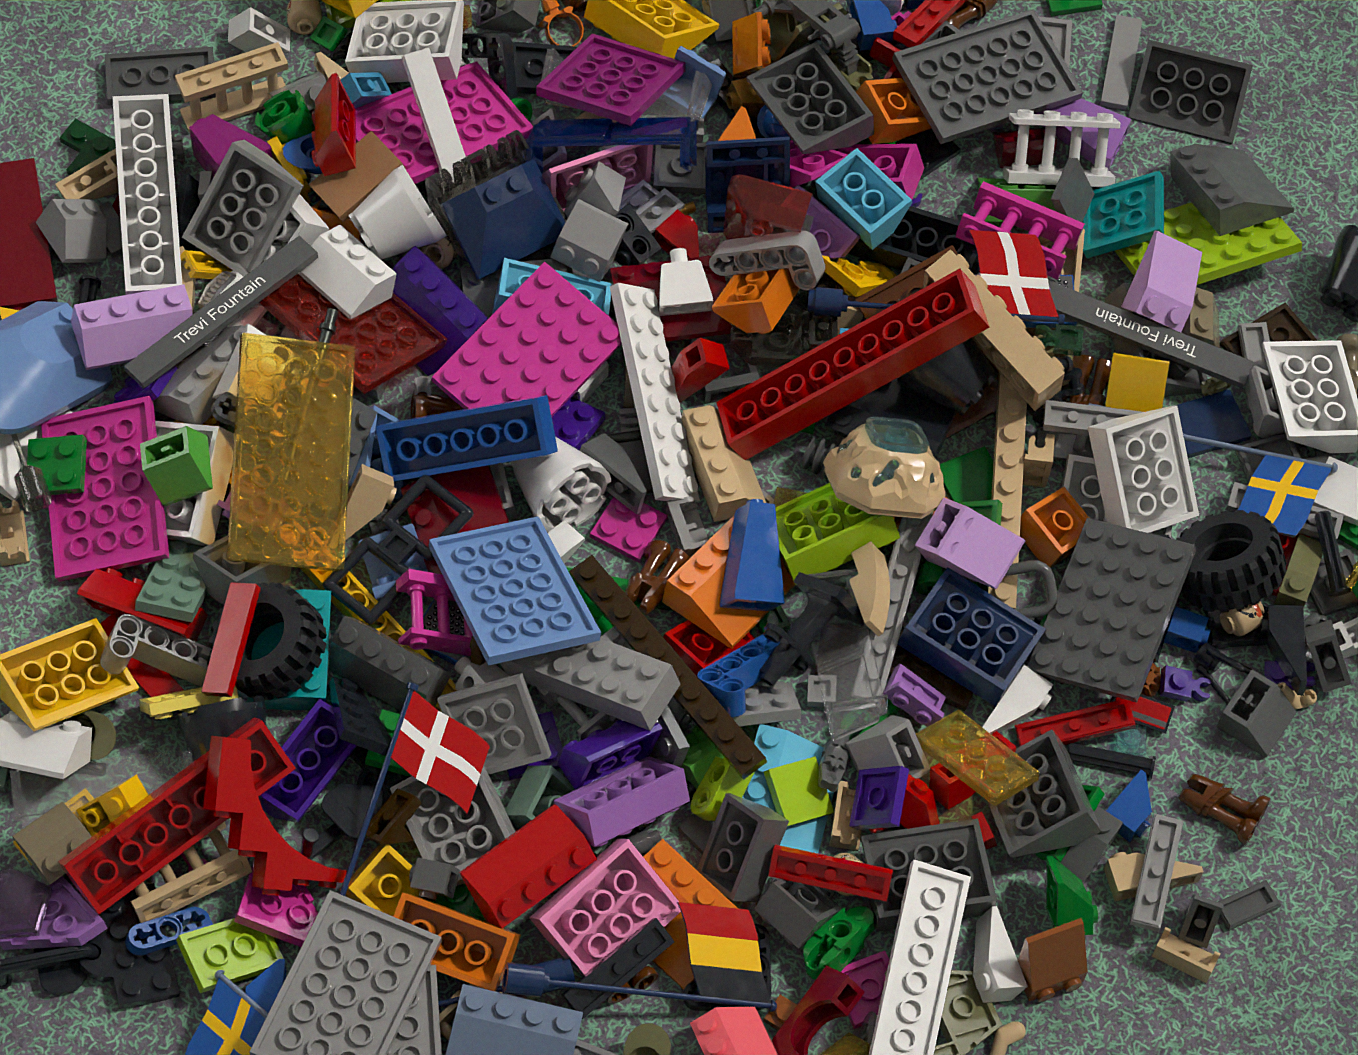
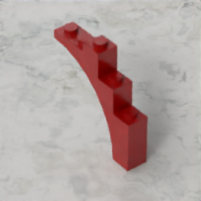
[203,736,347,896]

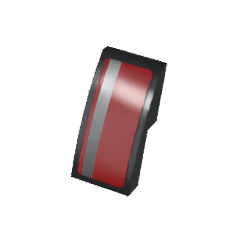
[1110,694,1175,734]

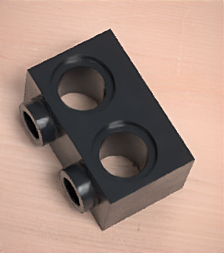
[614,203,661,266]

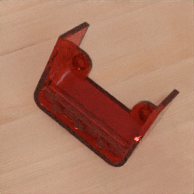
[723,175,813,240]

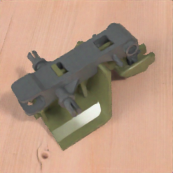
[751,0,874,92]

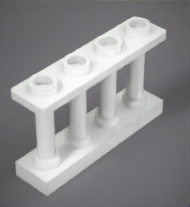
[1003,109,1121,187]

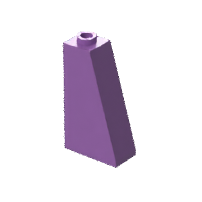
[1035,98,1131,171]

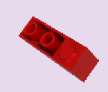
[671,338,730,403]

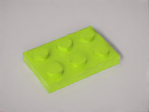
[176,918,283,993]

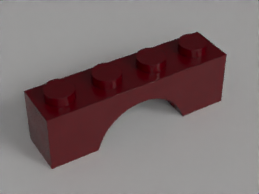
[771,965,865,1055]

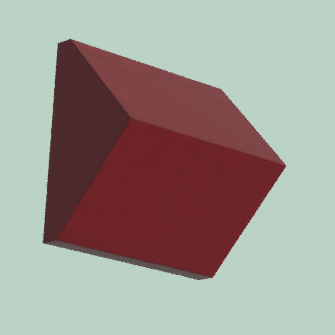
[992,128,1057,168]

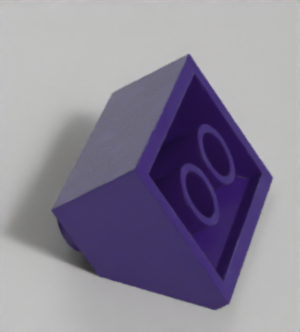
[557,719,663,790]

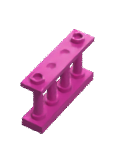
[955,181,1085,280]
[396,569,473,656]

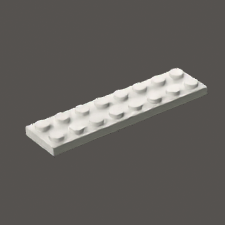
[610,283,700,502]
[869,860,971,1055]

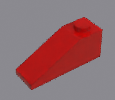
[929,731,1016,810]

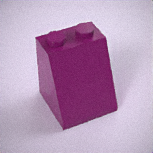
[189,114,273,177]

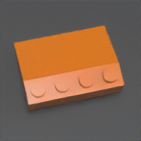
[662,516,795,649]
[643,839,738,990]

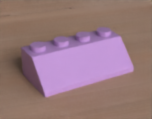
[71,284,193,370]

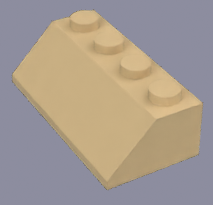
[681,405,766,522]

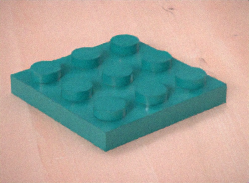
[1083,170,1164,258]

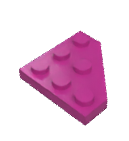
[234,857,318,947]

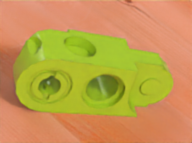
[690,756,755,821]

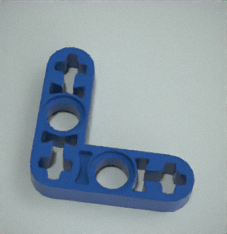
[125,907,213,955]

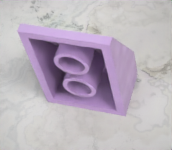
[1121,230,1202,333]

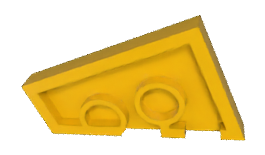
[822,255,897,297]

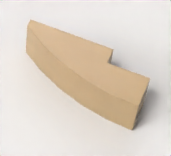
[849,542,890,636]

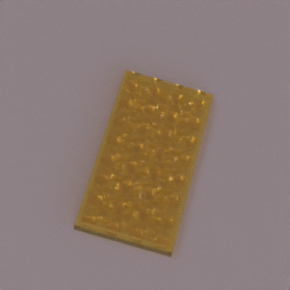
[227,333,355,571]

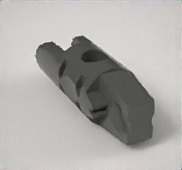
[818,725,850,792]

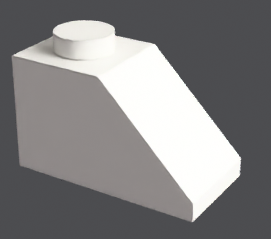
[228,7,290,53]

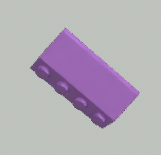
[554,756,690,847]

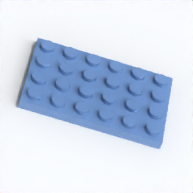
[429,516,601,666]

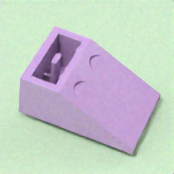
[915,498,1025,589]

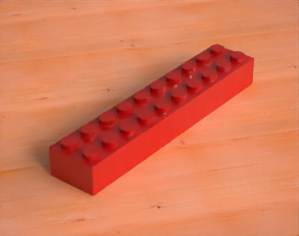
[716,268,990,460]

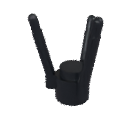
[1194,642,1265,705]

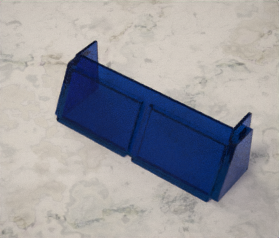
[526,117,697,174]

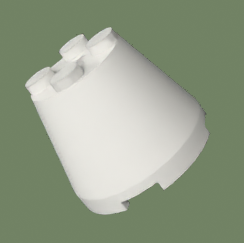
[349,165,447,260]
[511,437,611,532]

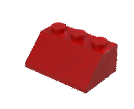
[312,73,356,176]

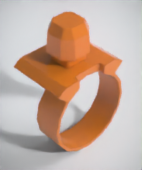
[538,0,584,46]

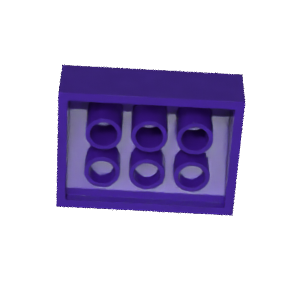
[366,246,489,376]

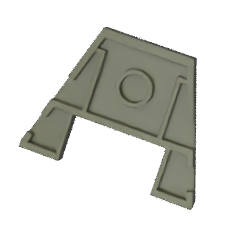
[884,970,1002,1055]

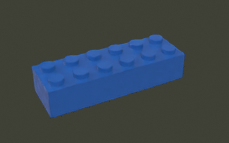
[376,395,558,481]

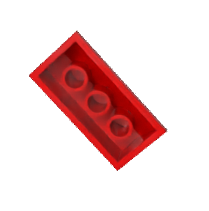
[77,568,208,642]
[459,804,597,928]

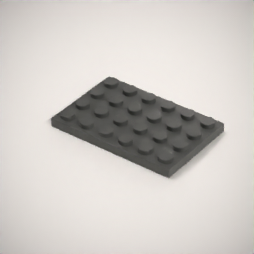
[892,9,1083,144]
[1027,518,1196,703]

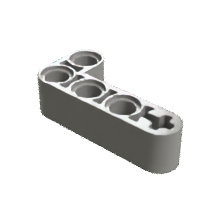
[709,230,825,290]
[100,614,212,687]

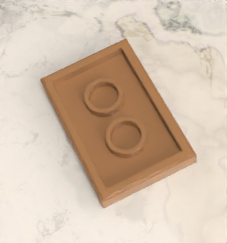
[309,131,406,222]

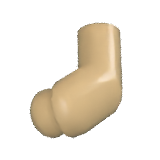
[1277,682,1317,709]
[990,1021,1026,1055]

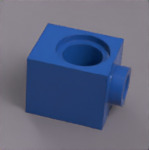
[1164,607,1210,653]

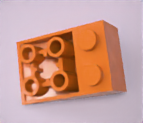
[732,12,771,79]

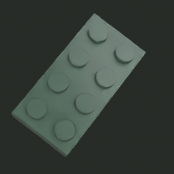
[135,539,208,622]

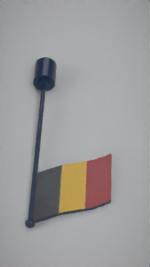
[502,902,777,1012]

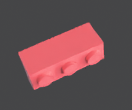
[690,1007,778,1055]

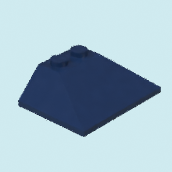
[704,137,790,233]
[440,159,565,280]

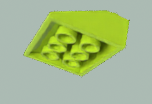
[775,469,900,585]

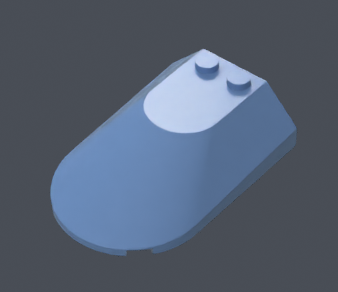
[0,301,113,434]

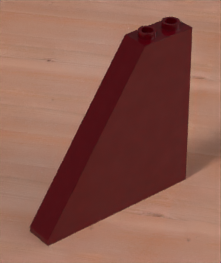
[0,158,58,311]

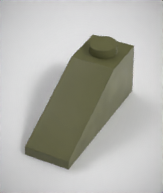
[1274,534,1323,608]

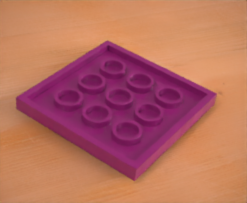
[536,34,686,126]

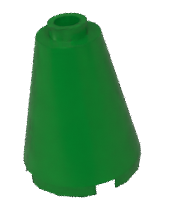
[255,90,315,145]

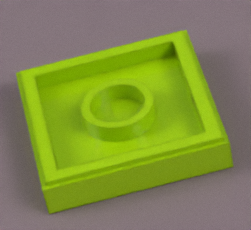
[763,756,834,827]

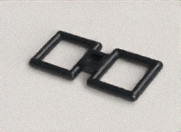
[323,475,474,624]

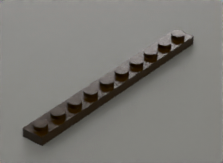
[569,555,767,780]

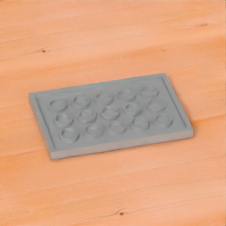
[250,890,442,1055]

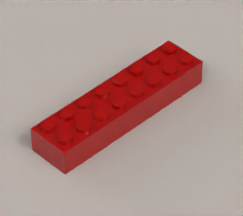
[58,717,296,914]

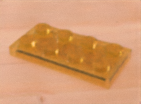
[916,709,1039,806]

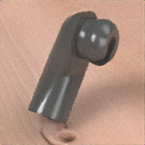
[1304,612,1327,628]

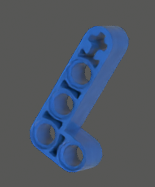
[697,634,780,717]

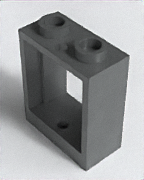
[689,325,760,404]

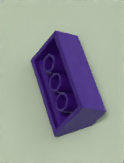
[258,699,357,823]

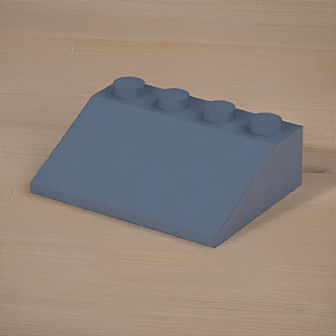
[446,984,583,1055]

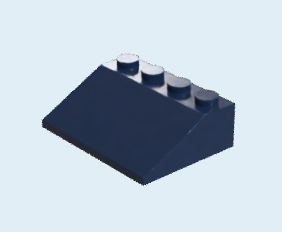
[897,567,1046,707]

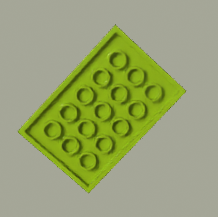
[1114,202,1302,285]

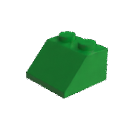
[1046,856,1098,935]

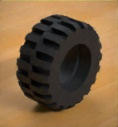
[1176,510,1287,612]
[209,582,327,700]

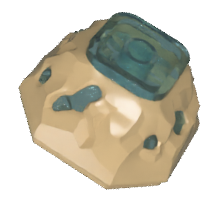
[823,417,945,519]

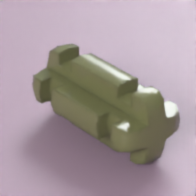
[1200,377,1232,396]

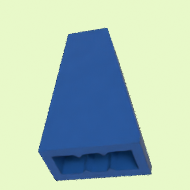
[720,499,785,612]

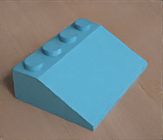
[742,724,834,853]

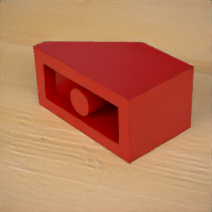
[654,209,699,258]
[900,774,940,829]

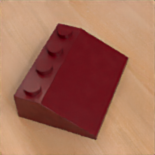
[610,255,734,342]
[401,465,509,574]

